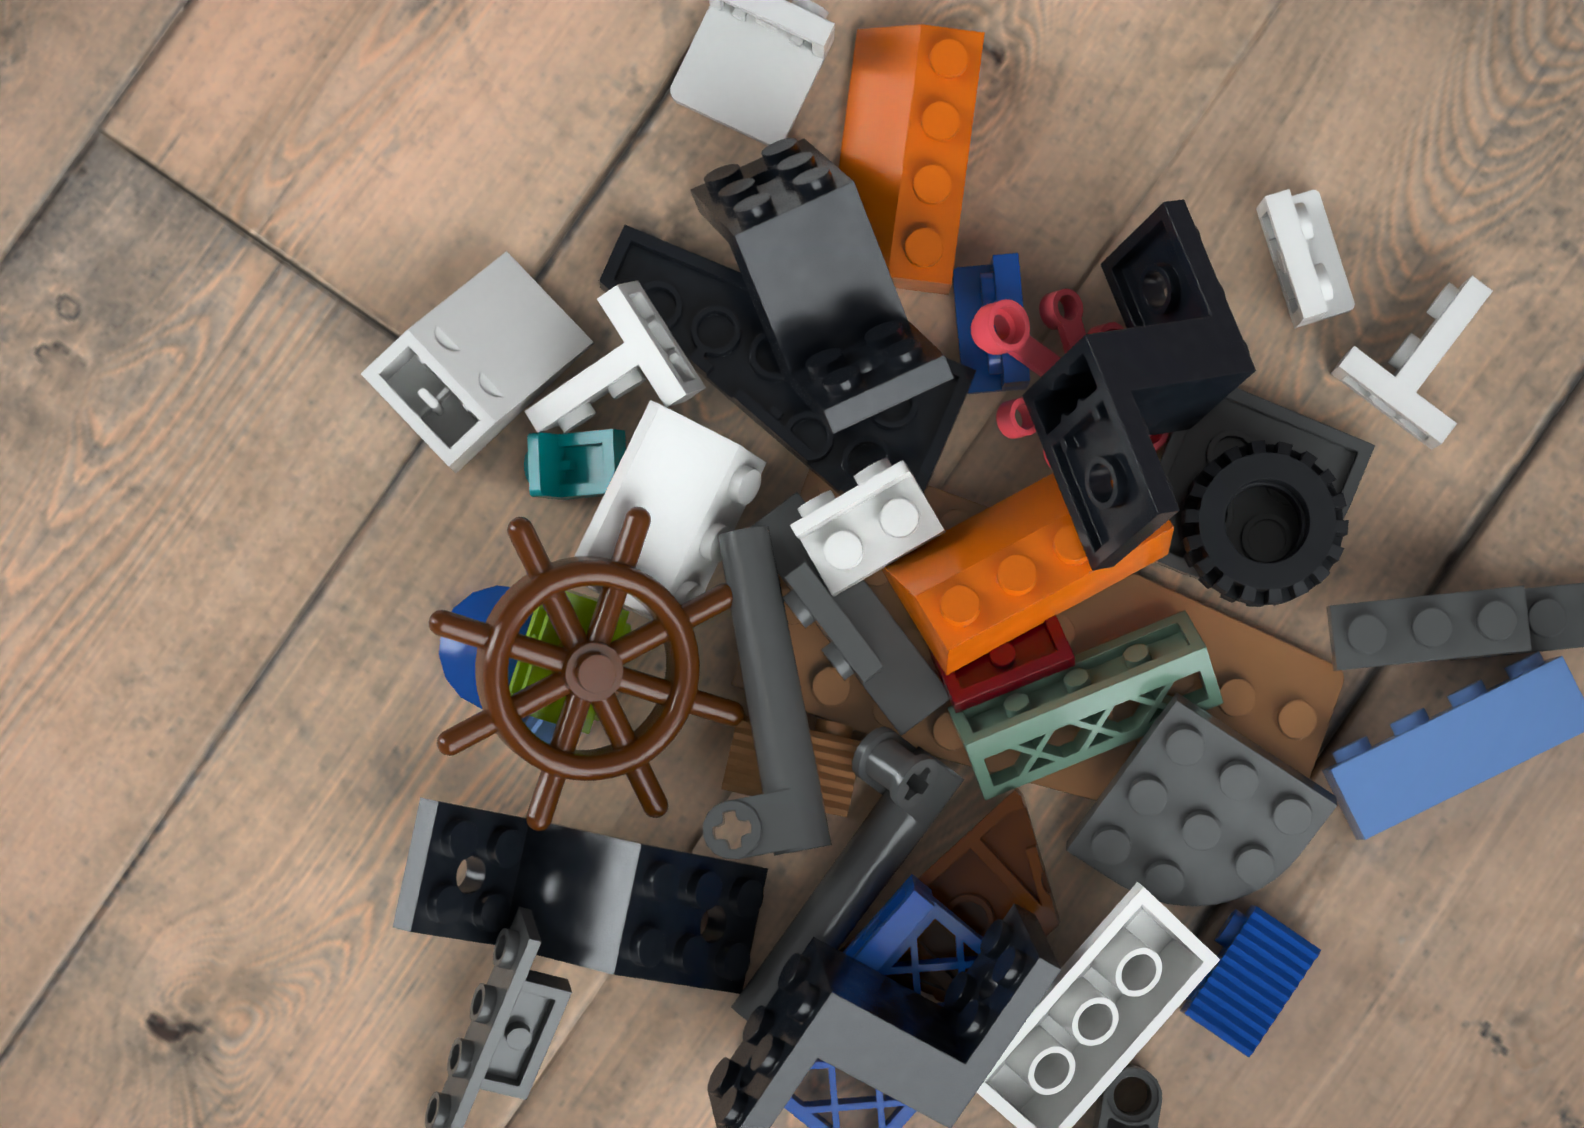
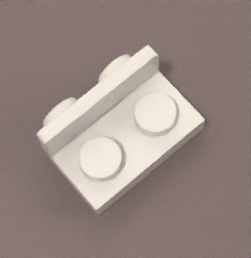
[1256,189,1355,329]
[790,458,946,596]

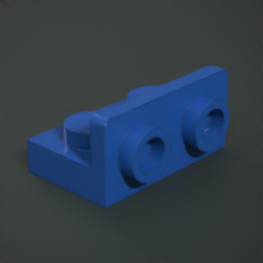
[952,253,1030,394]

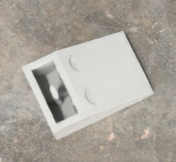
[361,251,594,473]

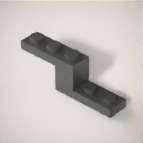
[1326,583,1584,671]

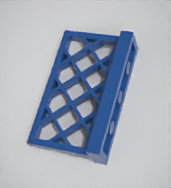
[784,874,983,1128]

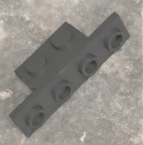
[751,492,950,736]
[425,907,572,1128]

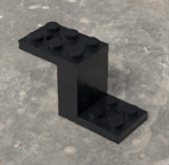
[690,138,953,434]
[1022,199,1256,571]
[393,797,768,994]
[707,903,1062,1128]

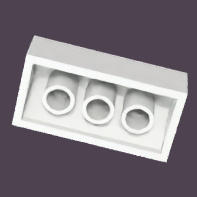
[977,882,1220,1128]

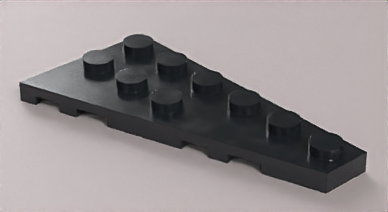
[599,225,976,496]

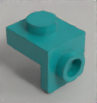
[524,429,626,500]

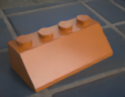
[839,24,985,295]
[882,473,1174,676]

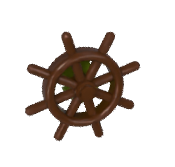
[429,507,745,831]

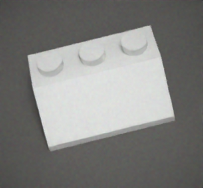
[574,400,766,620]

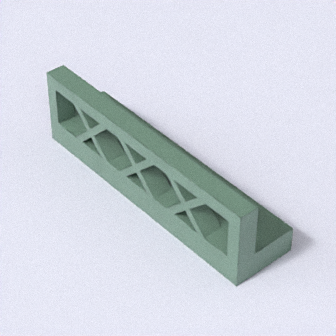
[947,610,1224,801]

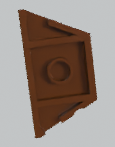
[839,788,1061,1002]

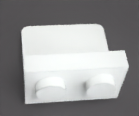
[670,0,835,146]

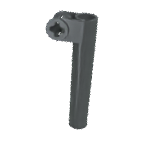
[703,526,832,859]
[731,726,964,1020]

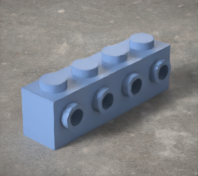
[1322,651,1584,840]

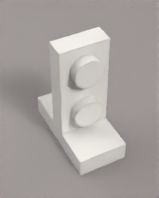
[1330,275,1493,450]
[524,280,706,434]

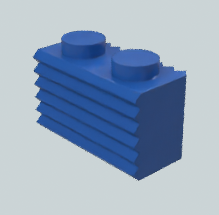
[1180,905,1321,1057]

